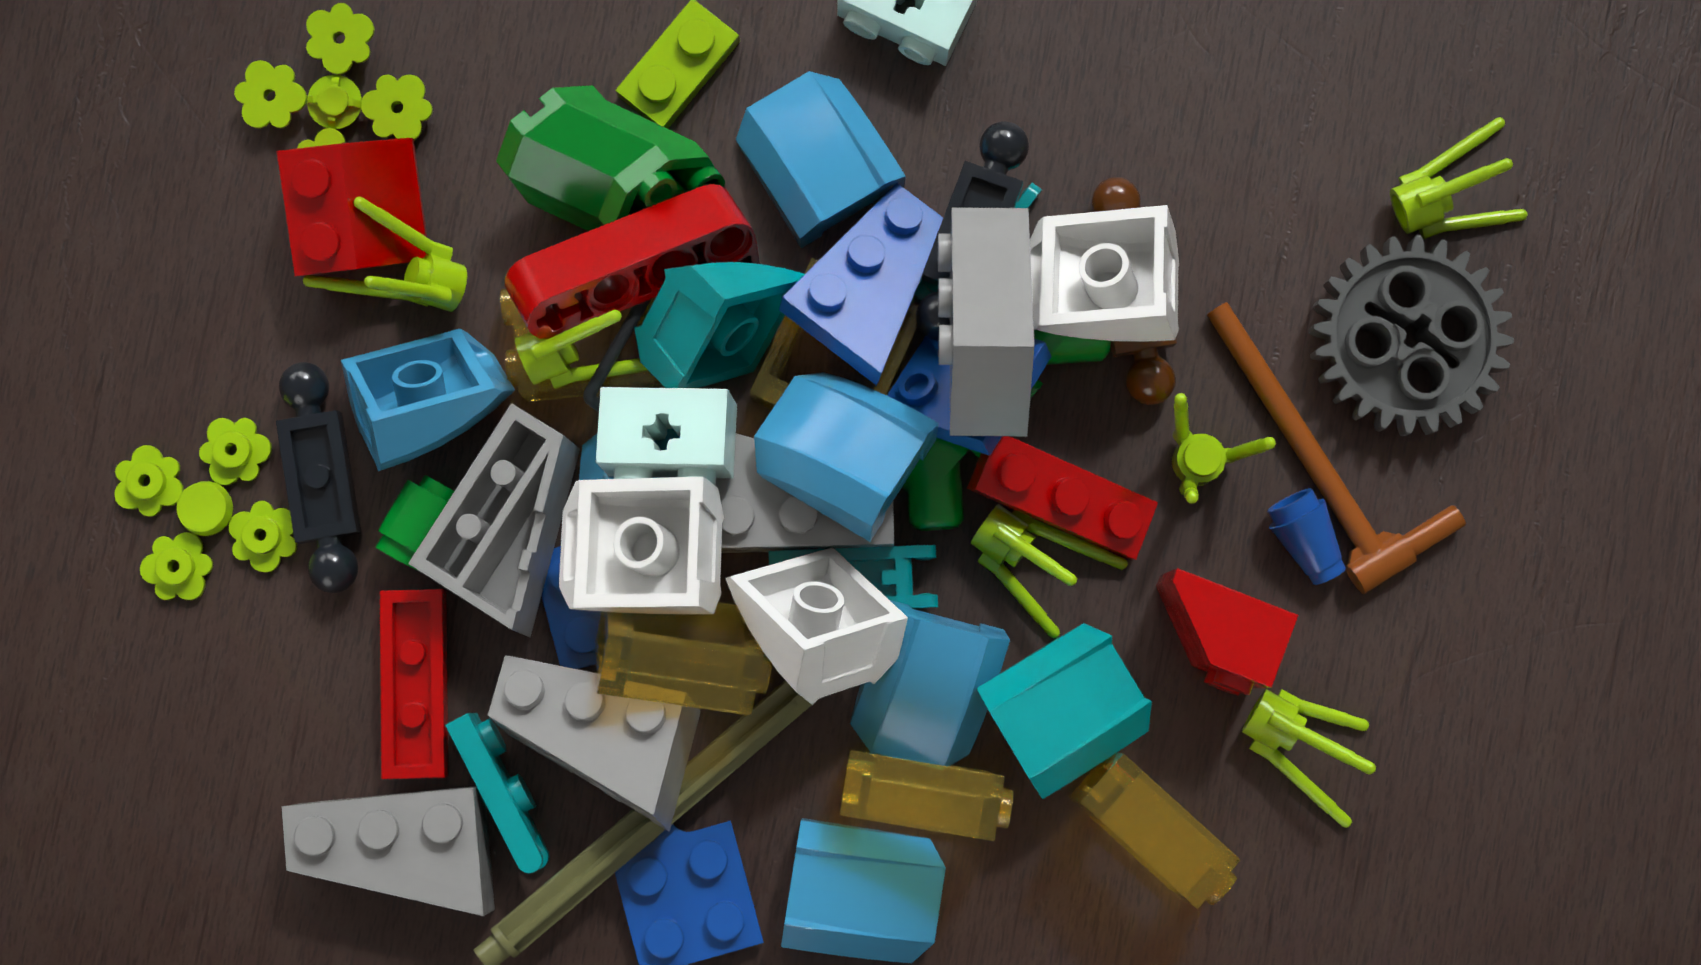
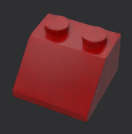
[277,138,427,276]
[1156,568,1299,696]

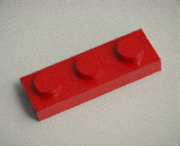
[967,436,1158,560]
[380,589,448,779]

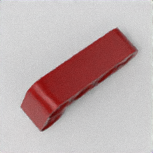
[505,184,760,339]

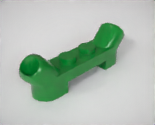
[902,329,1111,531]

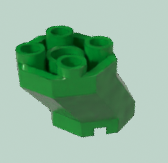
[496,85,725,231]

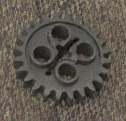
[1308,235,1514,437]

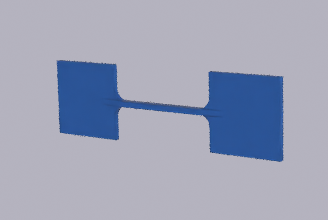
[542,546,764,965]

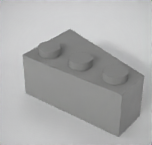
[938,207,1034,437]
[408,403,580,638]
[715,433,894,553]
[488,655,701,832]
[282,786,495,916]

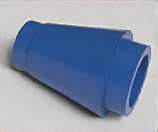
[1267,488,1346,585]

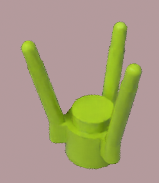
[1390,117,1528,239]
[303,197,467,311]
[515,310,647,390]
[1172,393,1276,504]
[971,504,1128,638]
[1242,689,1376,828]

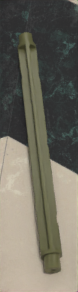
[474,680,820,965]

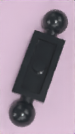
[916,121,1029,341]
[276,362,361,593]

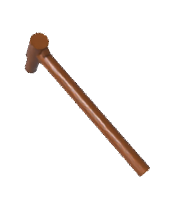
[1207,302,1466,594]

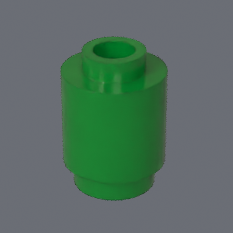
[376,474,455,571]

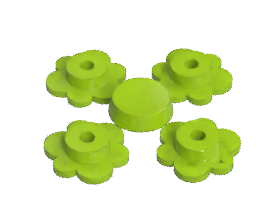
[234,3,433,148]
[115,418,297,600]

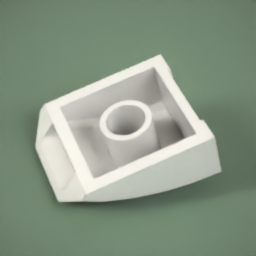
[1030,205,1179,342]
[559,477,724,614]
[725,547,908,705]

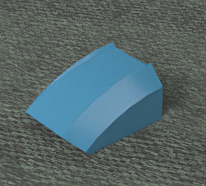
[736,71,906,248]
[341,329,515,471]
[754,372,939,542]
[850,600,1010,770]
[781,818,946,963]

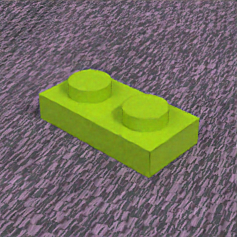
[615,0,740,129]

